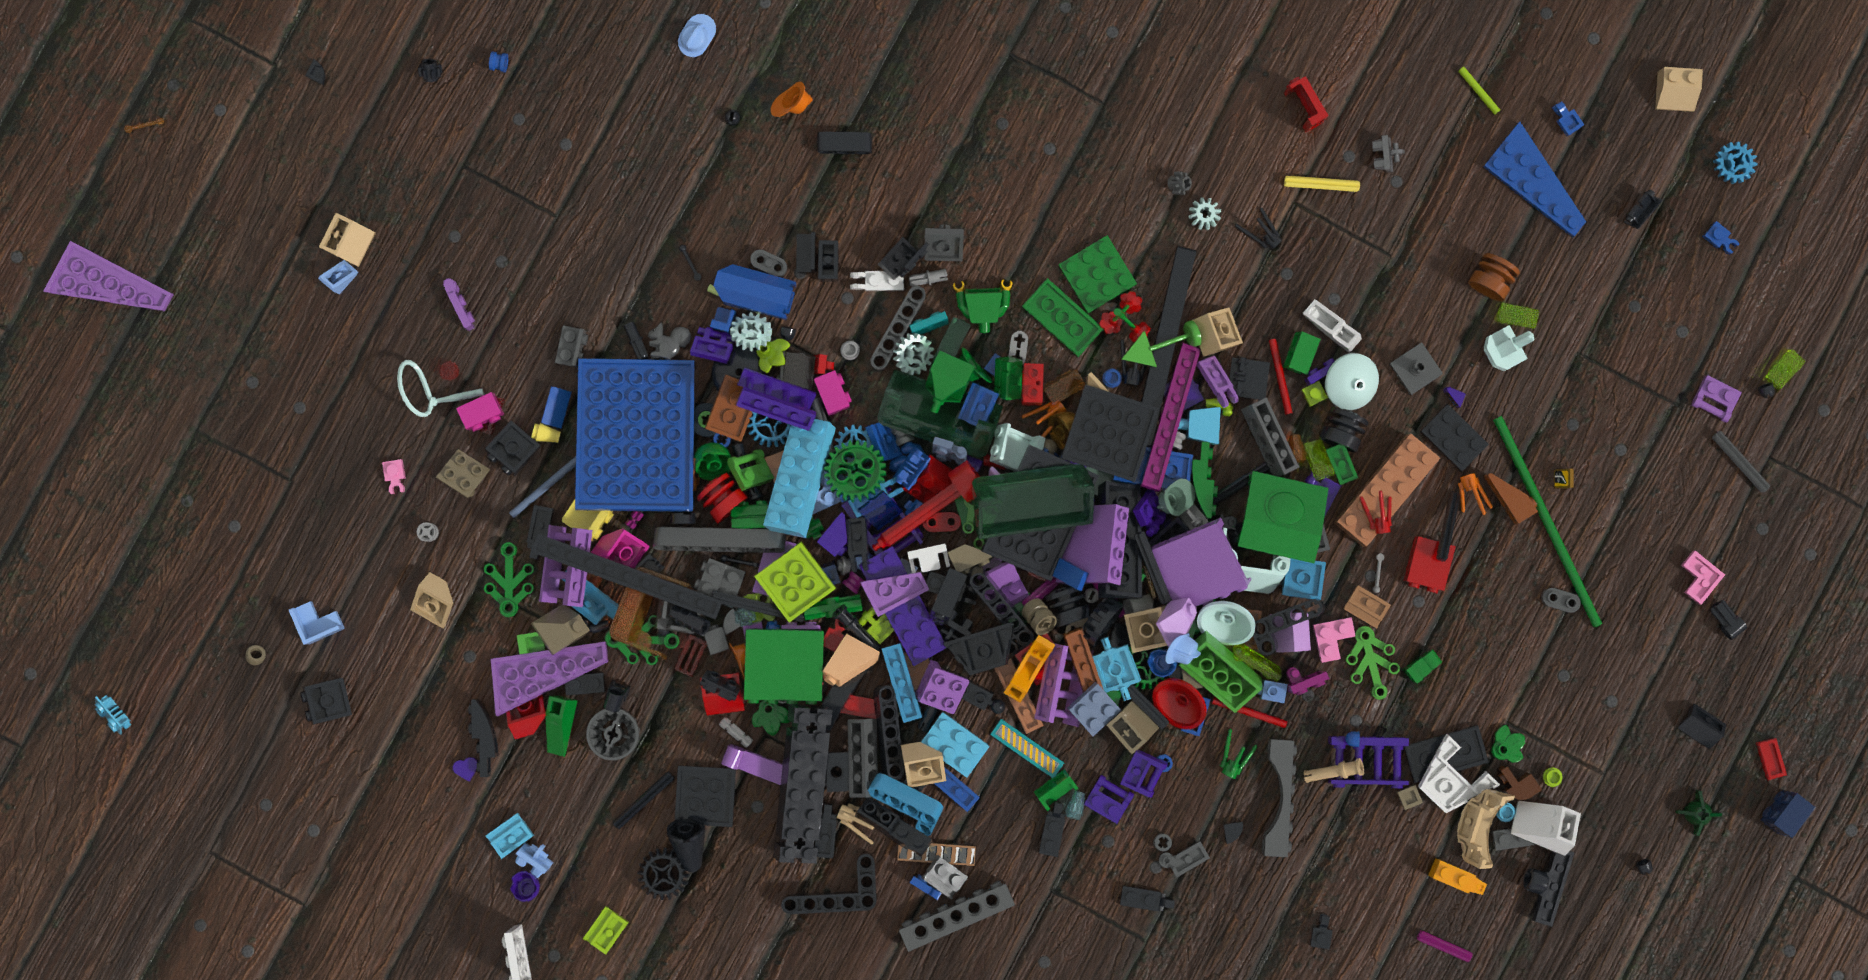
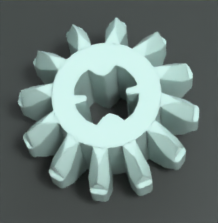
[1188,198,1221,230]

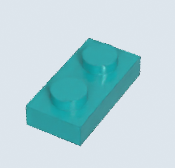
[909,311,949,335]

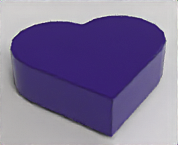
[453,757,478,781]

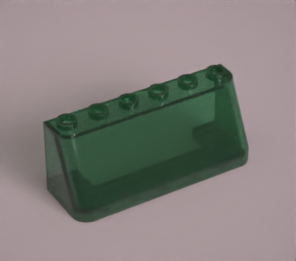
[878,369,1003,458]
[972,464,1094,539]

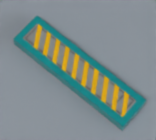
[990,719,1064,778]

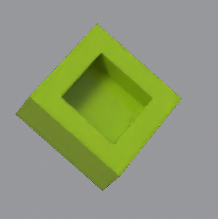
[1301,381,1328,407]

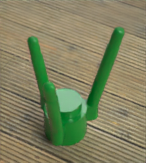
[1220,729,1258,779]

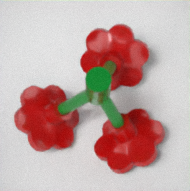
[1099,291,1150,343]

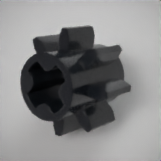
[418,58,442,82]

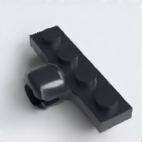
[1523,851,1574,927]

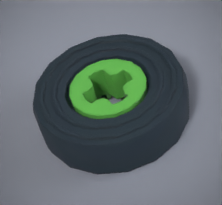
[694,403,716,437]

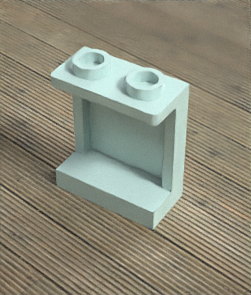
[990,423,1045,472]

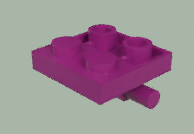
[1286,667,1329,695]

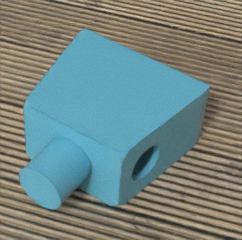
[1178,407,1221,445]

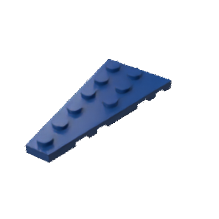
[1483,121,1586,238]

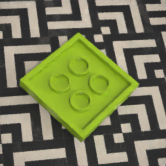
[754,541,836,622]

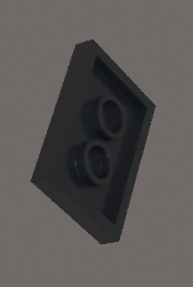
[1420,404,1489,472]

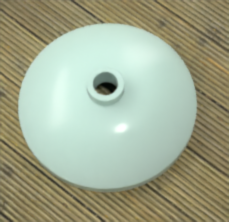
[1325,353,1379,410]
[1197,601,1255,645]

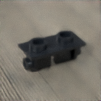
[1624,189,1662,230]
[700,669,742,701]

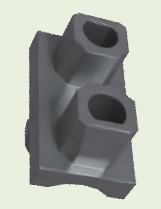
[1372,135,1405,173]

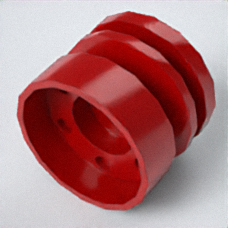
[697,473,748,523]

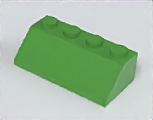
[1179,630,1262,713]

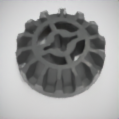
[586,709,640,760]

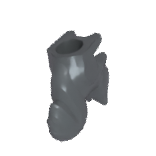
[648,323,692,360]

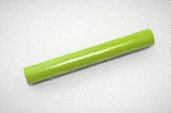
[1458,67,1500,115]

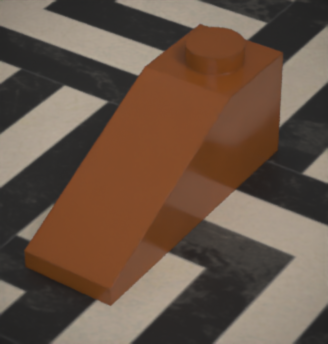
[1483,473,1538,524]

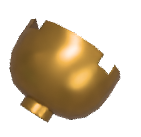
[1048,412,1075,450]

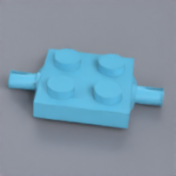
[1092,637,1141,701]

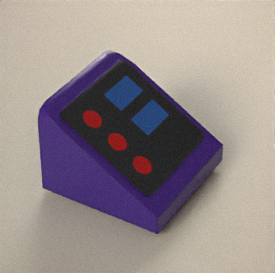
[1443,387,1466,408]

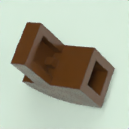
[1496,765,1542,800]

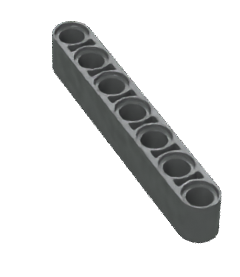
[653,527,786,553]

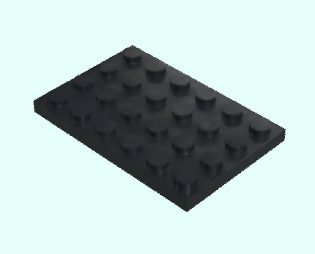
[981,444,1099,581]

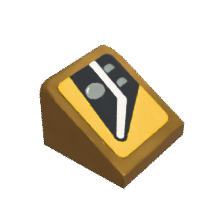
[1554,469,1574,489]

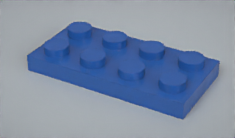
[1112,447,1193,490]

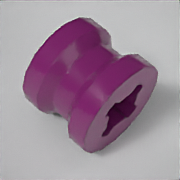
[842,571,864,594]

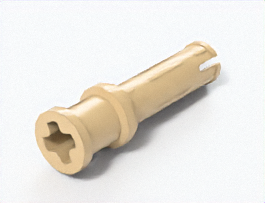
[1304,758,1364,783]

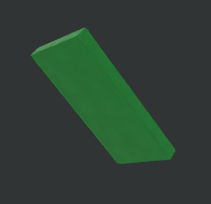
[1022,278,1104,357]

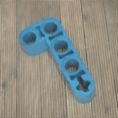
[868,773,943,836]

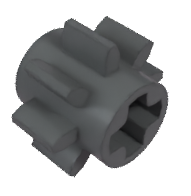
[1168,171,1192,195]

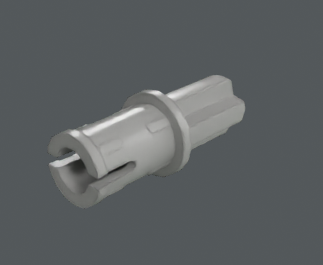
[909,268,948,287]

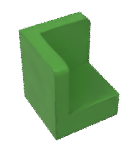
[517,632,545,654]

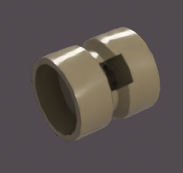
[1021,598,1057,635]

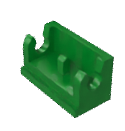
[1283,331,1321,375]
[1034,769,1079,811]

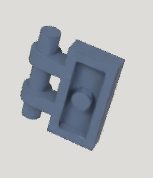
[933,437,967,466]

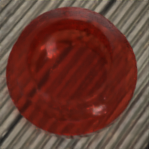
[440,361,459,381]

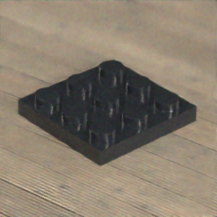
[675,765,736,827]

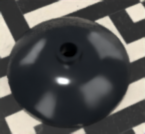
[712,345,769,392]

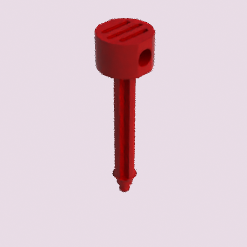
[872,460,988,551]

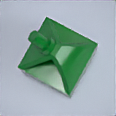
[925,351,975,413]

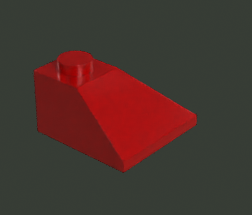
[506,694,546,740]

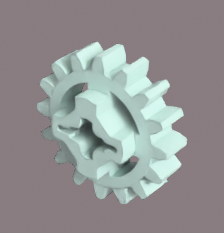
[730,312,772,351]
[893,333,934,375]

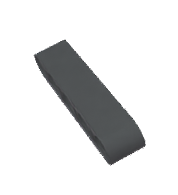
[871,286,926,371]

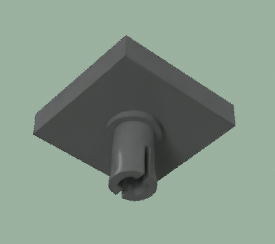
[925,224,964,261]
[1389,342,1443,395]

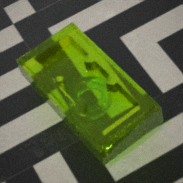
[1497,303,1539,329]
[1764,349,1806,390]
[1302,439,1335,480]

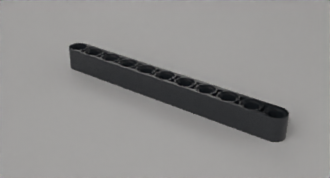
[1141,246,1196,448]

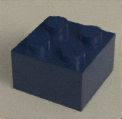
[1760,790,1816,838]

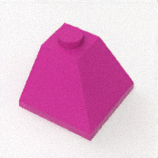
[591,528,650,568]

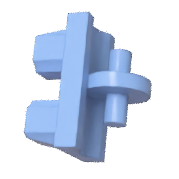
[515,842,554,878]

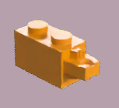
[1428,858,1487,895]

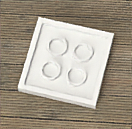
[502,924,532,980]

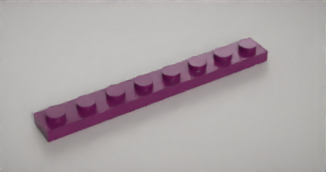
[1141,343,1201,492]

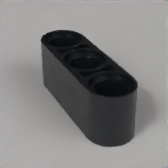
[817,132,872,154]

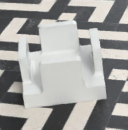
[907,544,950,573]

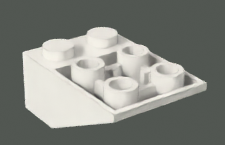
[1511,801,1581,856]

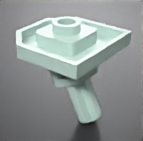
[1484,325,1535,371]

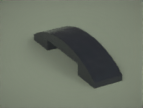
[821,667,870,731]

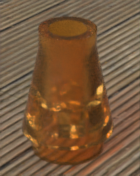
[1289,434,1307,463]

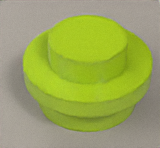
[1543,767,1563,787]

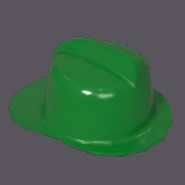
[958,347,993,383]

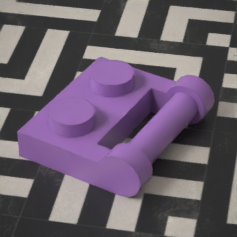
[1691,375,1742,423]

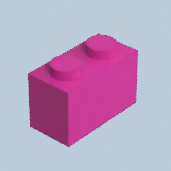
[814,370,852,416]
[456,392,504,432]

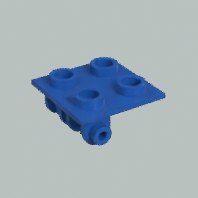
[893,446,931,490]

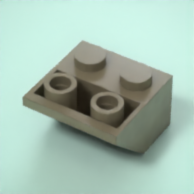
[947,544,992,574]
[1106,700,1159,754]

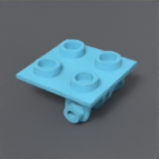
[94,695,131,735]

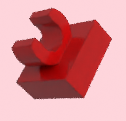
[812,354,834,375]

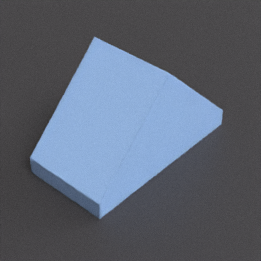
[318,260,358,295]

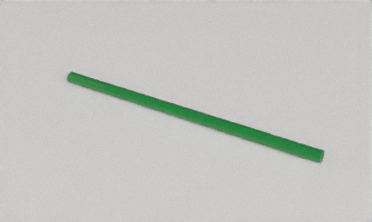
[1493,416,1602,628]

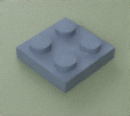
[1067,682,1121,736]

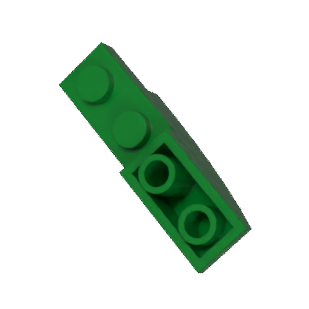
[1192,442,1218,522]

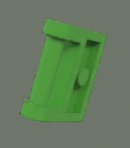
[727,449,774,491]

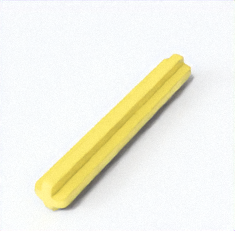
[1284,176,1360,192]

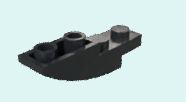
[468,699,499,777]
[857,797,932,857]

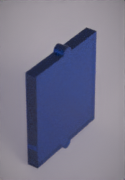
[858,490,903,530]

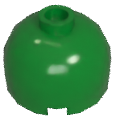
[694,442,731,481]

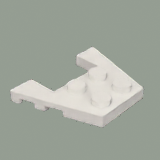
[1418,734,1500,813]

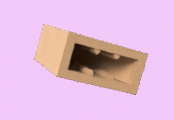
[823,634,880,687]

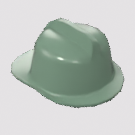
[1157,479,1195,516]

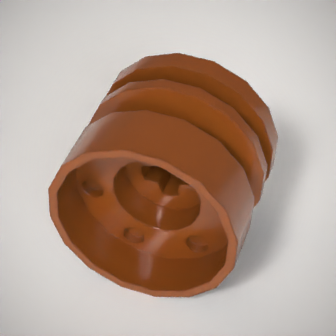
[1468,253,1520,302]

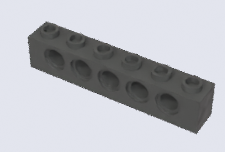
[899,881,1015,952]

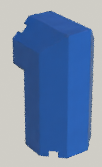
[713,264,797,320]

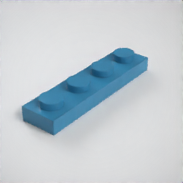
[882,643,922,723]

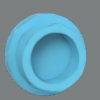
[1496,803,1515,822]

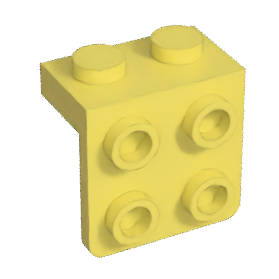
[562,500,614,542]

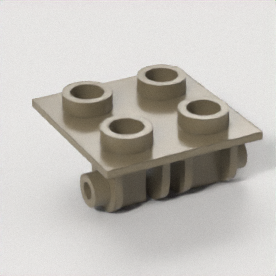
[436,449,490,498]

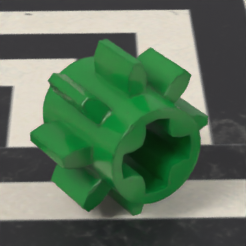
[806,517,825,541]

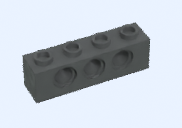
[1241,398,1299,477]
[848,718,878,798]

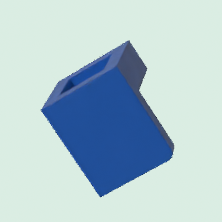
[710,307,736,334]

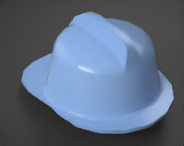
[678,14,716,57]
[1165,633,1201,664]

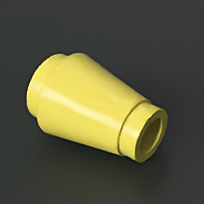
[531,423,561,443]

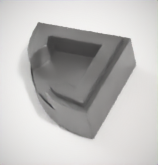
[723,608,743,635]

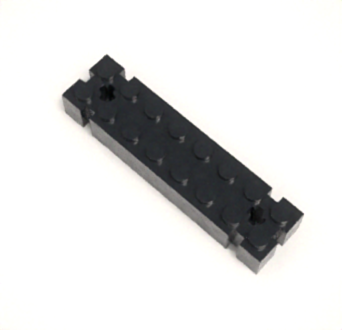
[773,704,832,864]

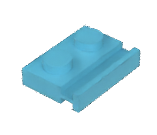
[486,813,534,859]

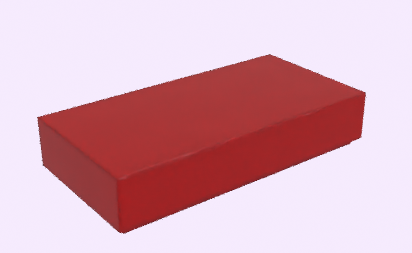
[1756,738,1787,780]

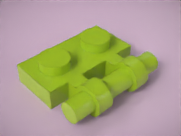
[858,607,894,644]

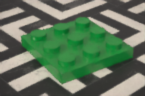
[1058,235,1137,314]

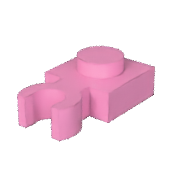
[382,459,406,494]

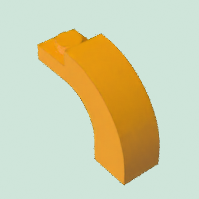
[1004,635,1055,703]

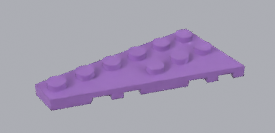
[43,241,174,311]
[491,642,608,717]

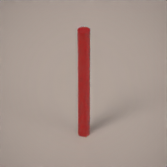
[1269,339,1293,415]
[1212,696,1287,728]

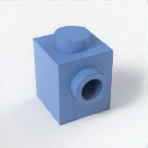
[1257,680,1288,703]

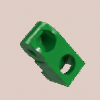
[1403,649,1442,684]

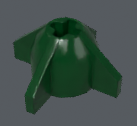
[1675,790,1722,836]

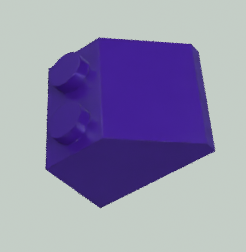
[817,512,848,557]

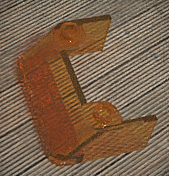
[609,567,693,660]

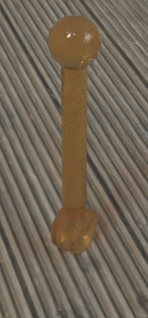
[125,118,164,133]

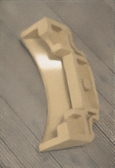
[1457,789,1515,869]

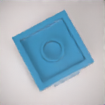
[1281,558,1326,600]

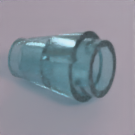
[1065,791,1085,821]

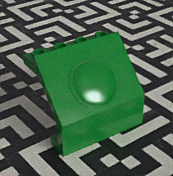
[1237,471,1329,563]

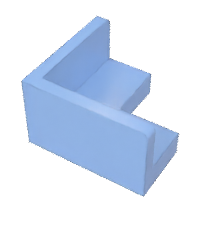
[289,601,345,645]

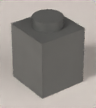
[704,624,730,655]

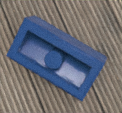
[541,386,572,429]

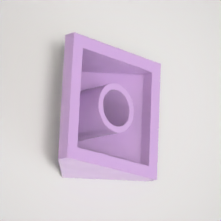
[1269,612,1311,652]

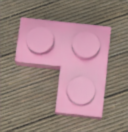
[1681,551,1725,605]
[1313,617,1355,663]

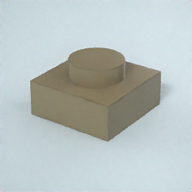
[1396,784,1423,810]

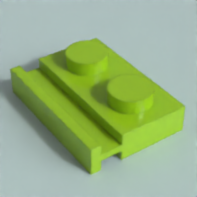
[583,906,629,955]

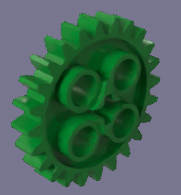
[824,440,887,503]

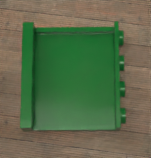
[743,628,824,704]

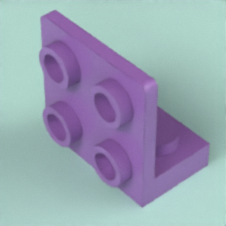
[977,562,1029,609]
[916,660,969,714]

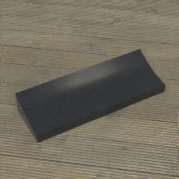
[1098,481,1142,599]

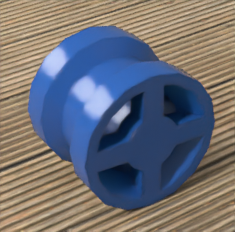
[489,51,508,73]

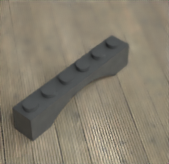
[1262,738,1297,857]

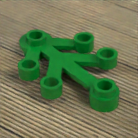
[484,542,535,617]
[605,614,680,665]

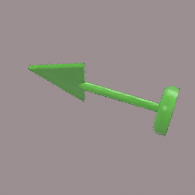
[1121,320,1201,367]

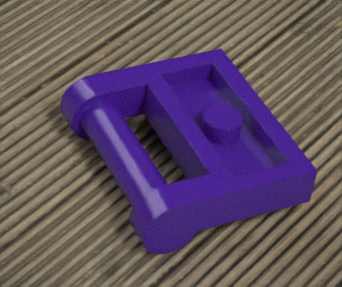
[1120,750,1168,798]
[1084,775,1134,824]

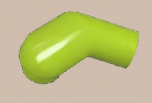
[1206,398,1233,416]

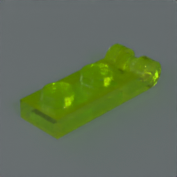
[1232,643,1282,682]

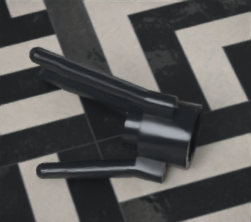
[1235,208,1282,250]
[1120,339,1147,385]

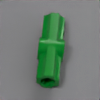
[804,594,863,620]

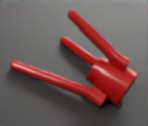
[1360,490,1392,534]

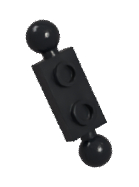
[948,671,1005,714]

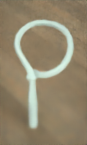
[397,360,484,417]

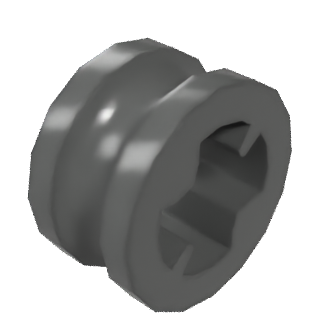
[1153,834,1172,851]

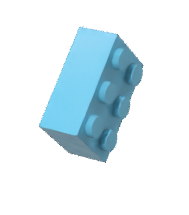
[921,711,990,777]

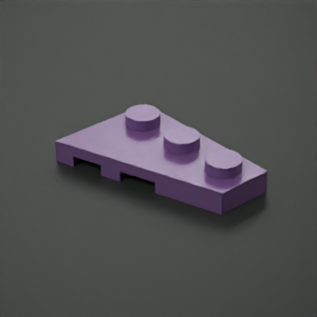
[860,572,929,616]

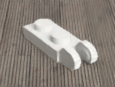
[850,271,904,291]

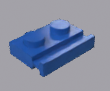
[958,383,999,429]
[865,420,902,462]

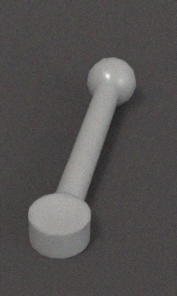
[1372,553,1384,593]

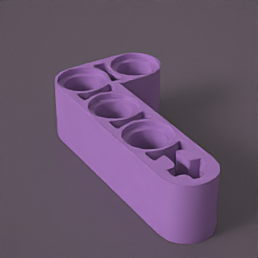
[721,744,783,785]

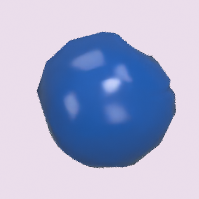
[1147,648,1177,678]

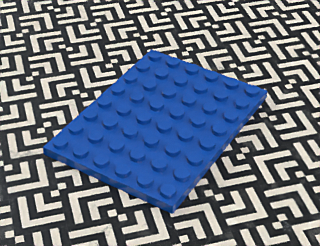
[575,359,694,511]

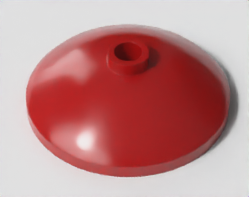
[1152,678,1207,729]

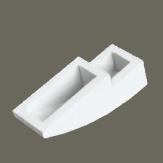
[1303,299,1362,353]

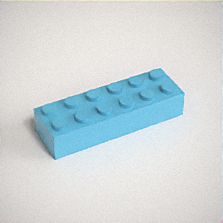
[763,419,836,538]

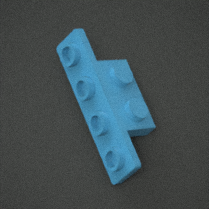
[562,570,629,625]

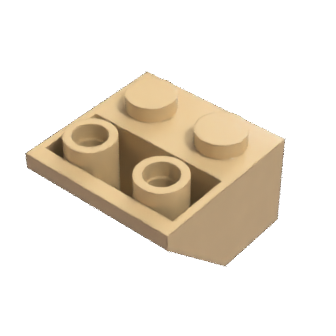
[319,213,375,267]

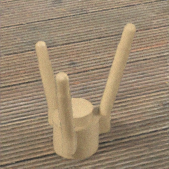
[837,803,874,844]

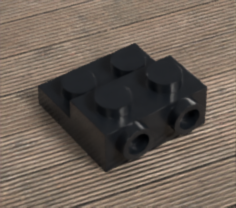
[485,421,540,477]
[300,678,352,725]

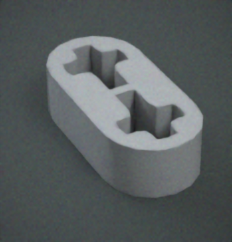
[1009,331,1028,364]

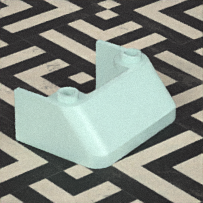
[1222,528,1291,594]

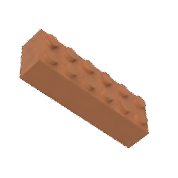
[1333,433,1440,547]

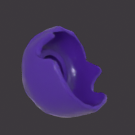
[510,871,540,902]

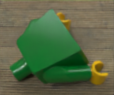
[953,279,1012,333]

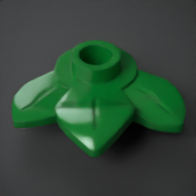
[752,700,791,736]
[1491,725,1525,763]

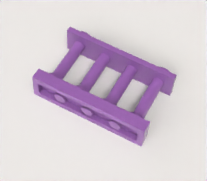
[539,525,593,607]
[1034,643,1094,727]

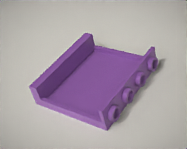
[1056,504,1129,586]
[1151,518,1252,608]

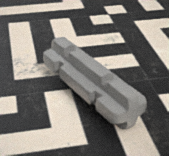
[719,717,753,748]

